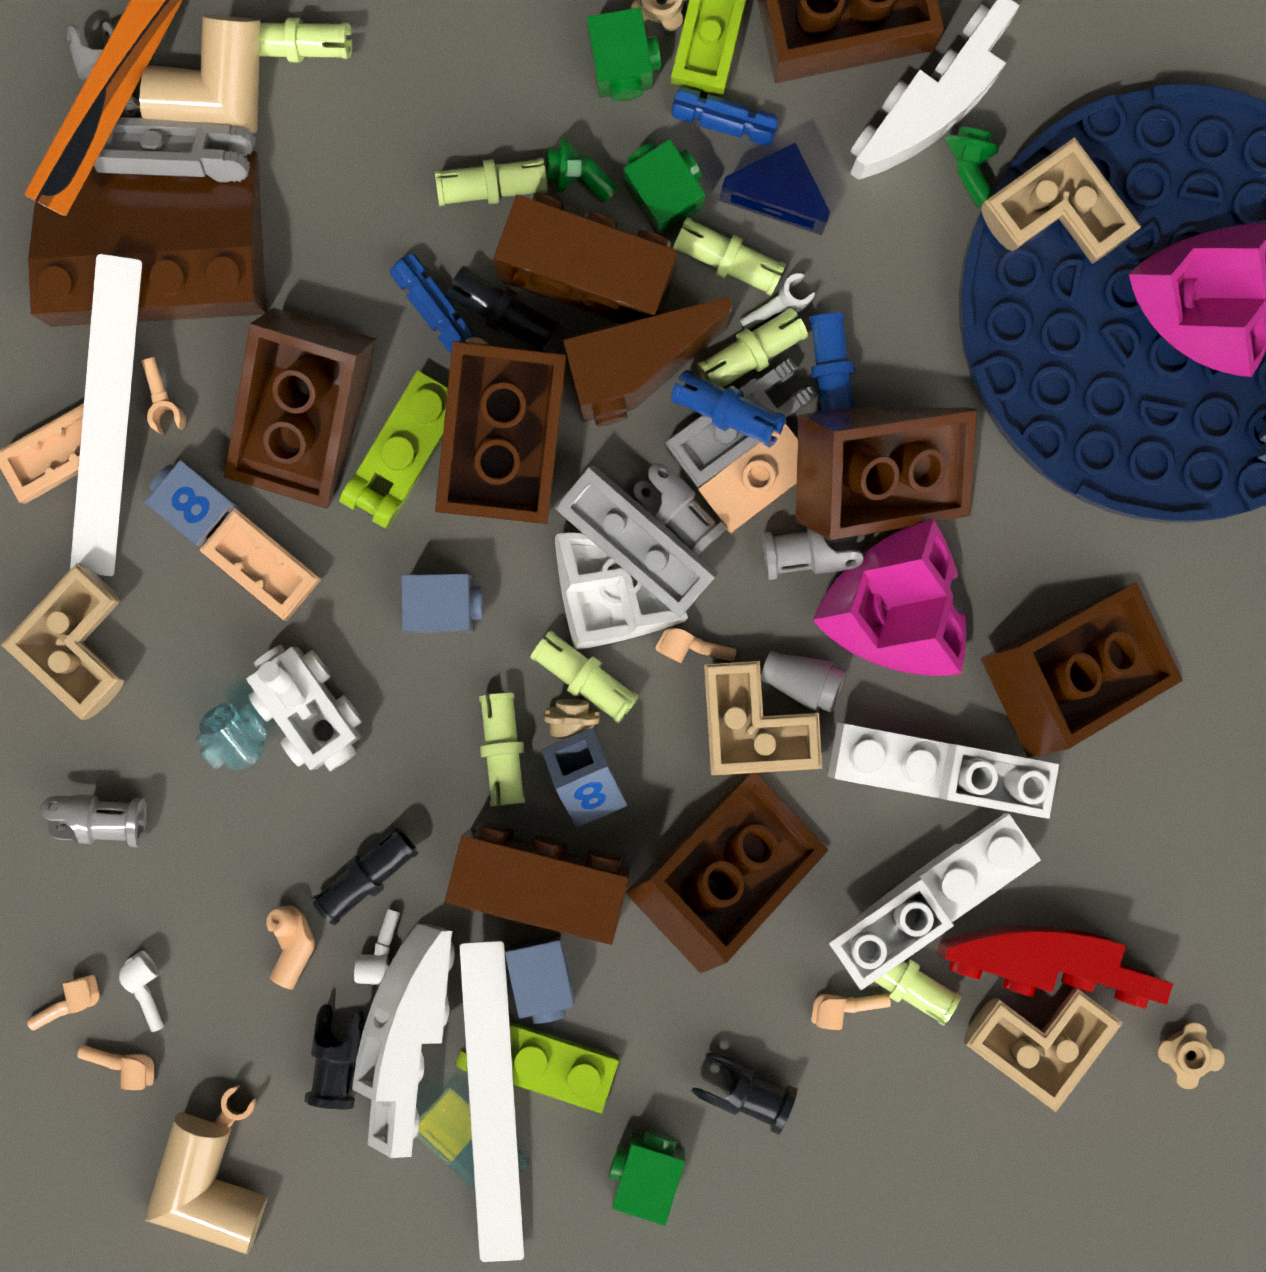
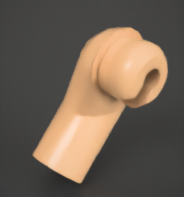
[266,905,315,990]

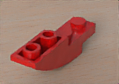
[937,925,1173,1009]

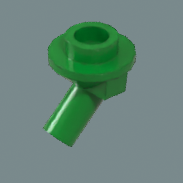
[945,127,999,207]
[546,137,618,203]

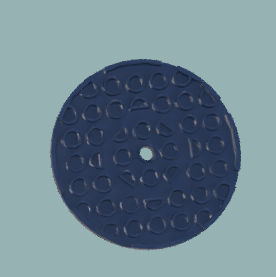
[959,84,1266,523]

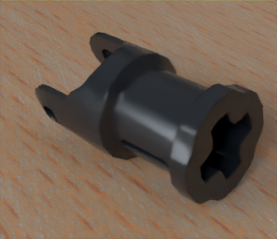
[304,1004,365,1110]
[691,1053,798,1135]

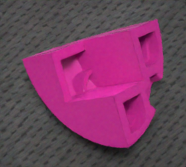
[1129,222,1266,377]
[813,519,966,676]

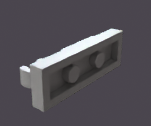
[555,465,718,618]

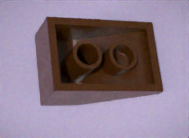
[563,297,732,427]
[224,308,377,509]
[795,408,977,540]
[981,582,1183,758]
[625,773,828,974]

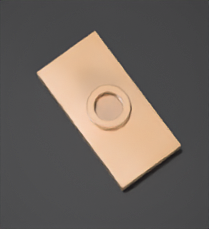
[0,404,84,504]
[698,424,798,534]
[200,508,322,621]

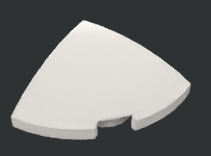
[555,533,688,650]

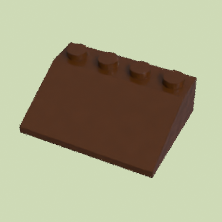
[28,151,266,327]

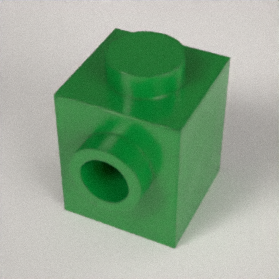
[587,7,661,102]
[623,139,706,236]
[608,1130,686,1226]

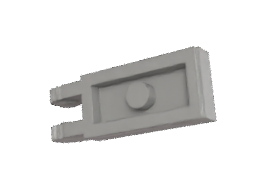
[94,117,256,183]
[665,358,819,489]

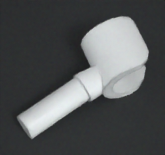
[739,273,815,330]
[354,909,401,985]
[119,951,164,1032]

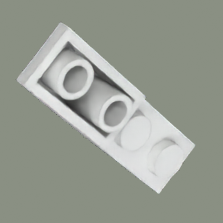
[850,0,1020,180]
[827,723,1059,819]
[828,813,1041,990]
[352,923,455,1158]

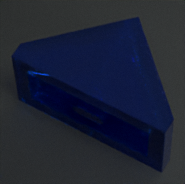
[719,142,830,236]

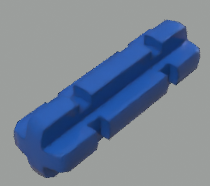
[672,87,778,146]
[390,254,475,353]

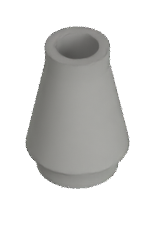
[761,650,846,713]

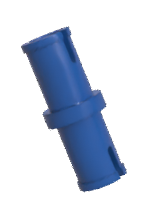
[809,312,855,411]
[671,370,785,448]

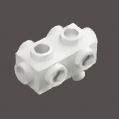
[246,645,363,772]

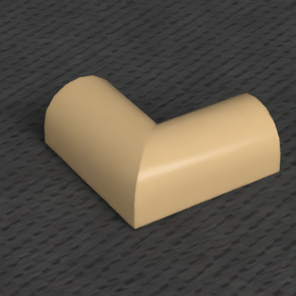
[139,14,260,133]
[981,137,1141,264]
[1,563,124,720]
[704,661,822,775]
[964,987,1123,1112]
[144,1111,268,1255]

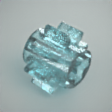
[196,703,269,771]

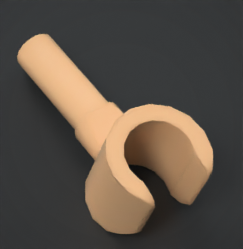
[141,357,186,435]
[656,627,737,664]
[27,975,100,1031]
[811,993,890,1030]
[77,1045,154,1090]
[214,1085,257,1128]

